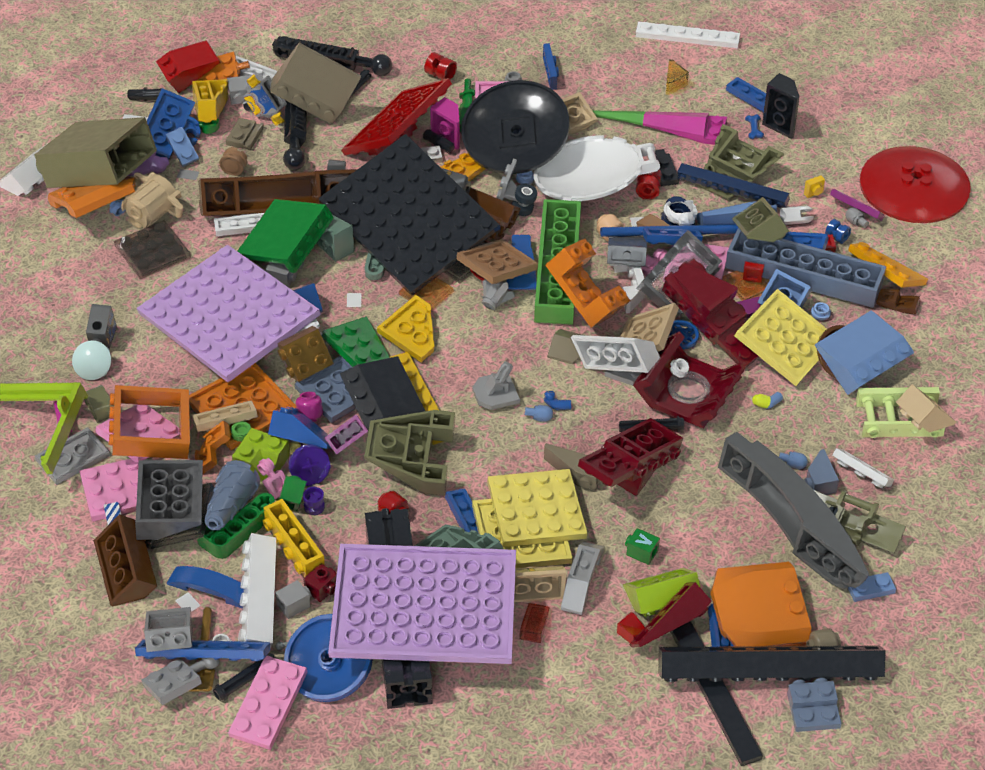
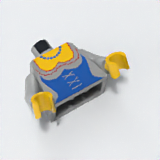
[243,74,287,126]

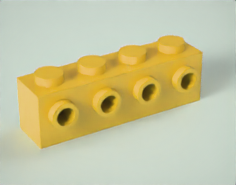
[263,499,325,578]

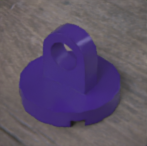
[288,444,331,486]

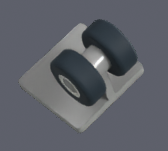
[496,158,538,216]

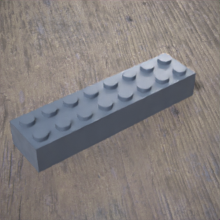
[725,228,886,308]

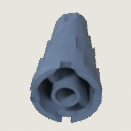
[205,460,260,530]

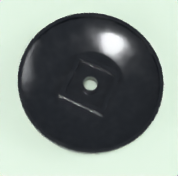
[461,80,570,174]

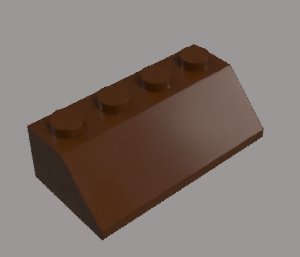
[93,514,157,606]

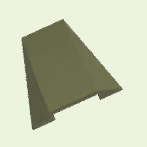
[697,124,784,201]

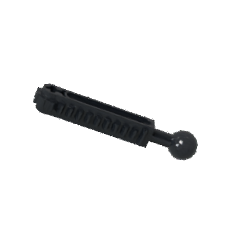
[272,36,393,76]
[283,100,307,170]

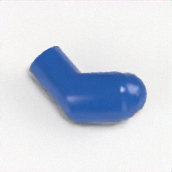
[543,391,571,410]

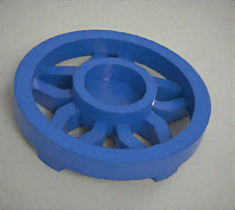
[669,320,699,350]

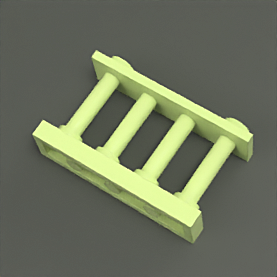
[856,387,945,438]

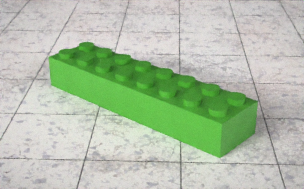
[534,199,581,325]

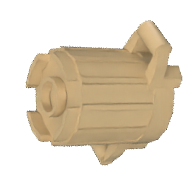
[121,172,183,229]

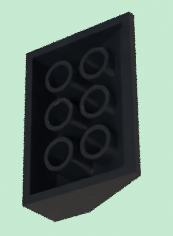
[339,356,425,431]

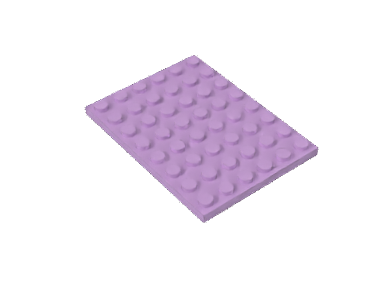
[137,245,321,382]
[328,544,516,664]

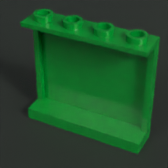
[237,199,334,273]

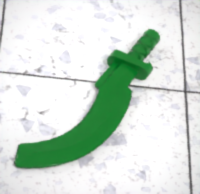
[459,78,475,134]

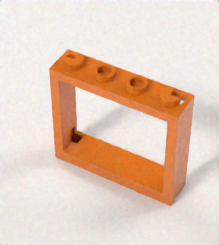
[108,385,190,459]

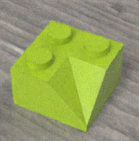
[232,428,290,482]

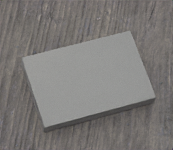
[35,427,110,485]

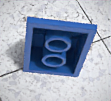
[268,406,337,449]

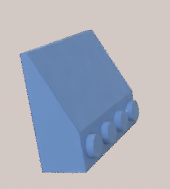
[815,310,914,395]

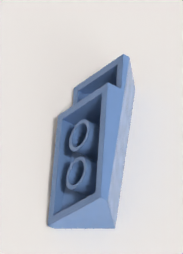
[696,201,777,225]

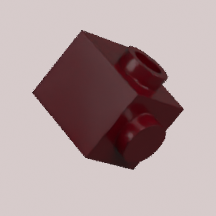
[303,563,337,603]

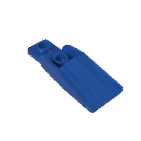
[506,235,537,290]

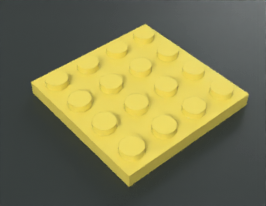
[734,289,827,386]
[487,469,587,547]
[472,499,572,569]

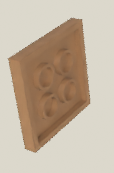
[457,239,538,284]

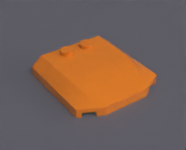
[48,176,136,218]
[710,561,811,646]

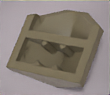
[547,329,585,364]

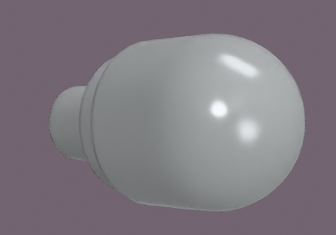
[845,208,869,228]

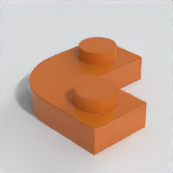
[195,420,231,475]

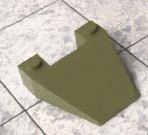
[364,410,455,496]

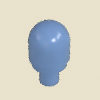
[524,405,553,422]
[779,451,808,470]

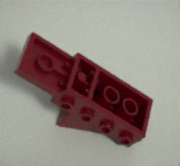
[662,258,759,368]
[578,418,683,496]

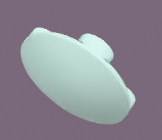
[72,340,111,380]

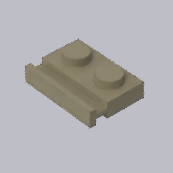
[226,118,264,150]

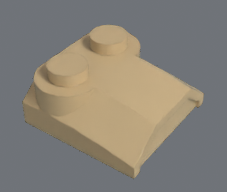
[562,92,598,134]

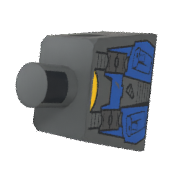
[86,304,117,349]

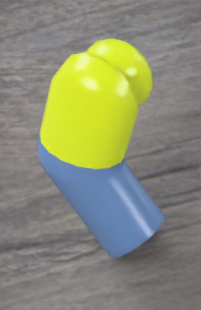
[752,392,783,409]

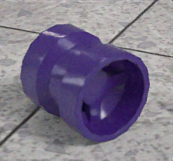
[303,486,325,516]

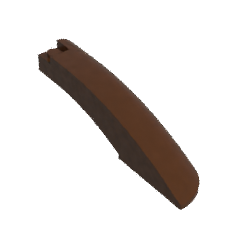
[198,169,357,216]

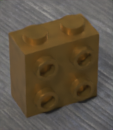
[277,326,334,382]

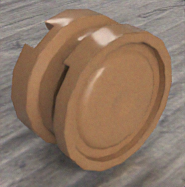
[219,147,248,176]

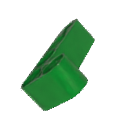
[195,493,275,559]

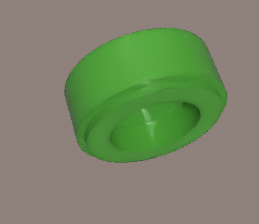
[231,421,251,442]

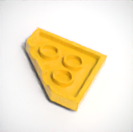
[377,295,435,363]

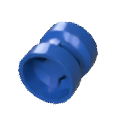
[825,219,851,244]

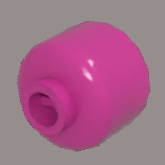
[295,392,323,422]

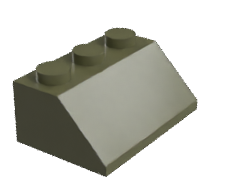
[732,197,789,242]

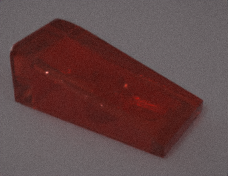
[519,603,550,643]

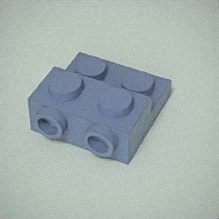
[787,678,841,732]

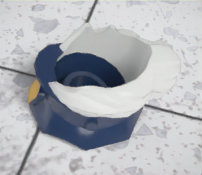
[661,196,698,226]

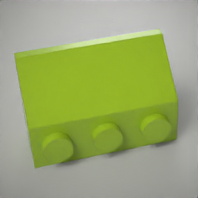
[623,568,700,616]

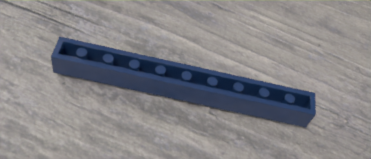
[677,163,790,208]

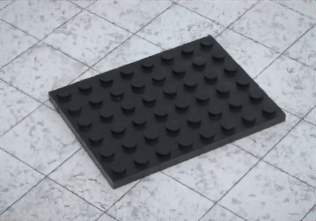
[318,134,500,296]

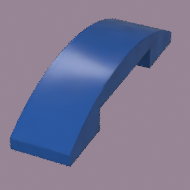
[167,566,244,609]

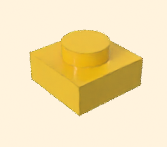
[804,175,825,198]

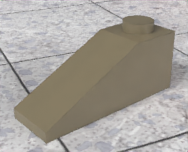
[544,443,600,491]

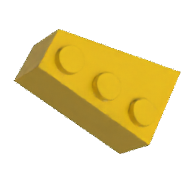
[192,79,228,123]

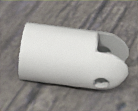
[780,206,814,225]

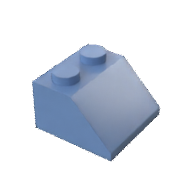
[757,269,811,308]

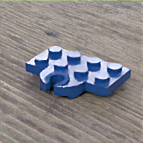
[147,88,201,160]

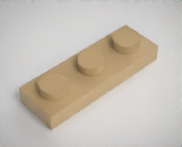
[192,400,257,432]

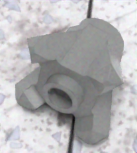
[481,279,515,310]

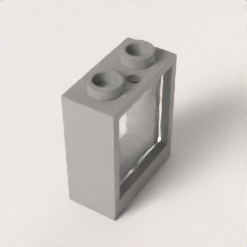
[144,607,193,652]

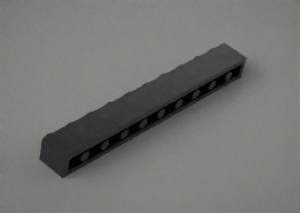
[658,645,886,682]

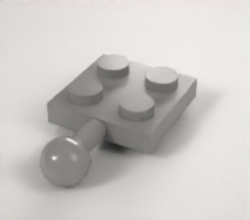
[141,658,220,705]

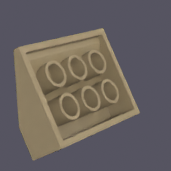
[270,43,361,124]

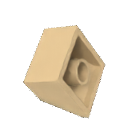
[896,384,956,432]

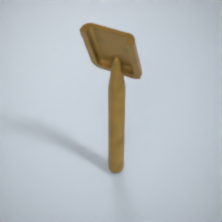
[189,607,215,691]

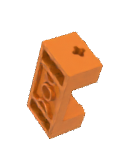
[545,238,631,328]

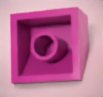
[430,97,460,150]

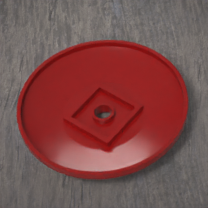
[860,146,971,223]

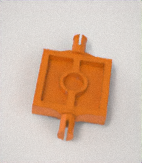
[197,51,250,81]

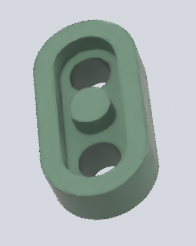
[364,252,385,280]

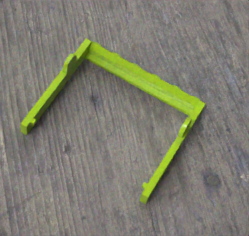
[0,382,88,474]

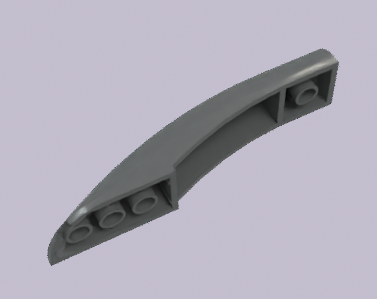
[718,432,869,589]

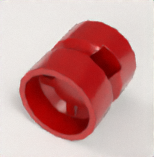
[424,52,457,80]
[636,169,662,200]

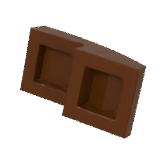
[876,289,921,315]

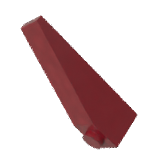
[629,582,712,648]

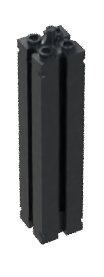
[365,508,432,709]

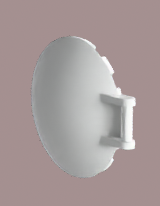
[533,135,660,201]

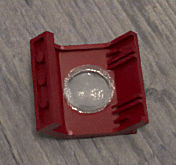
[633,332,746,429]

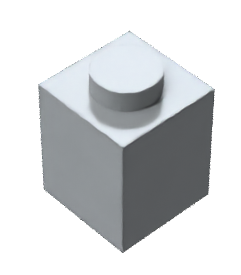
[275,580,311,619]

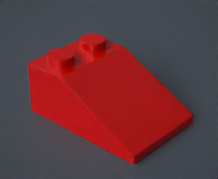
[156,40,221,93]

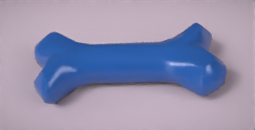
[745,114,764,139]

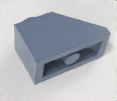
[804,449,839,495]

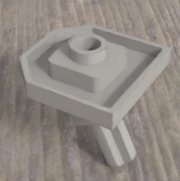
[472,361,520,410]

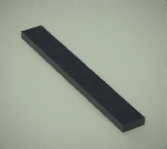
[670,621,763,766]

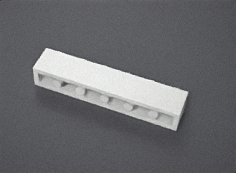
[238,533,276,648]

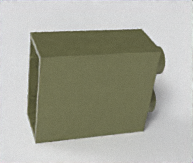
[34,117,157,188]

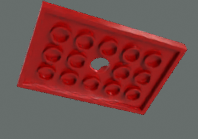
[341,78,452,156]

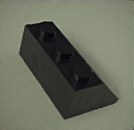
[762,73,800,139]

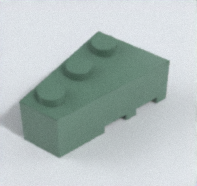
[316,215,355,262]

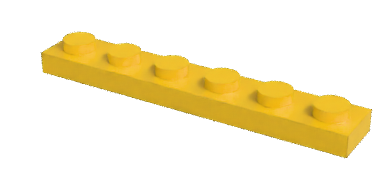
[390,352,444,445]

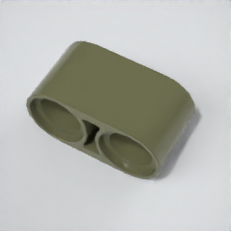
[84,385,113,422]

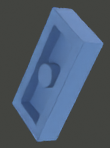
[166,127,199,167]
[848,572,896,602]

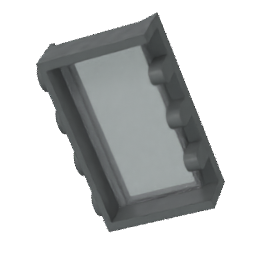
[636,230,722,317]

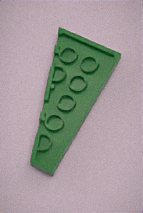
[321,316,390,367]

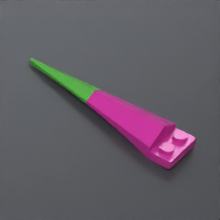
[592,110,727,145]

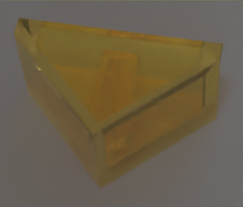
[666,59,689,95]

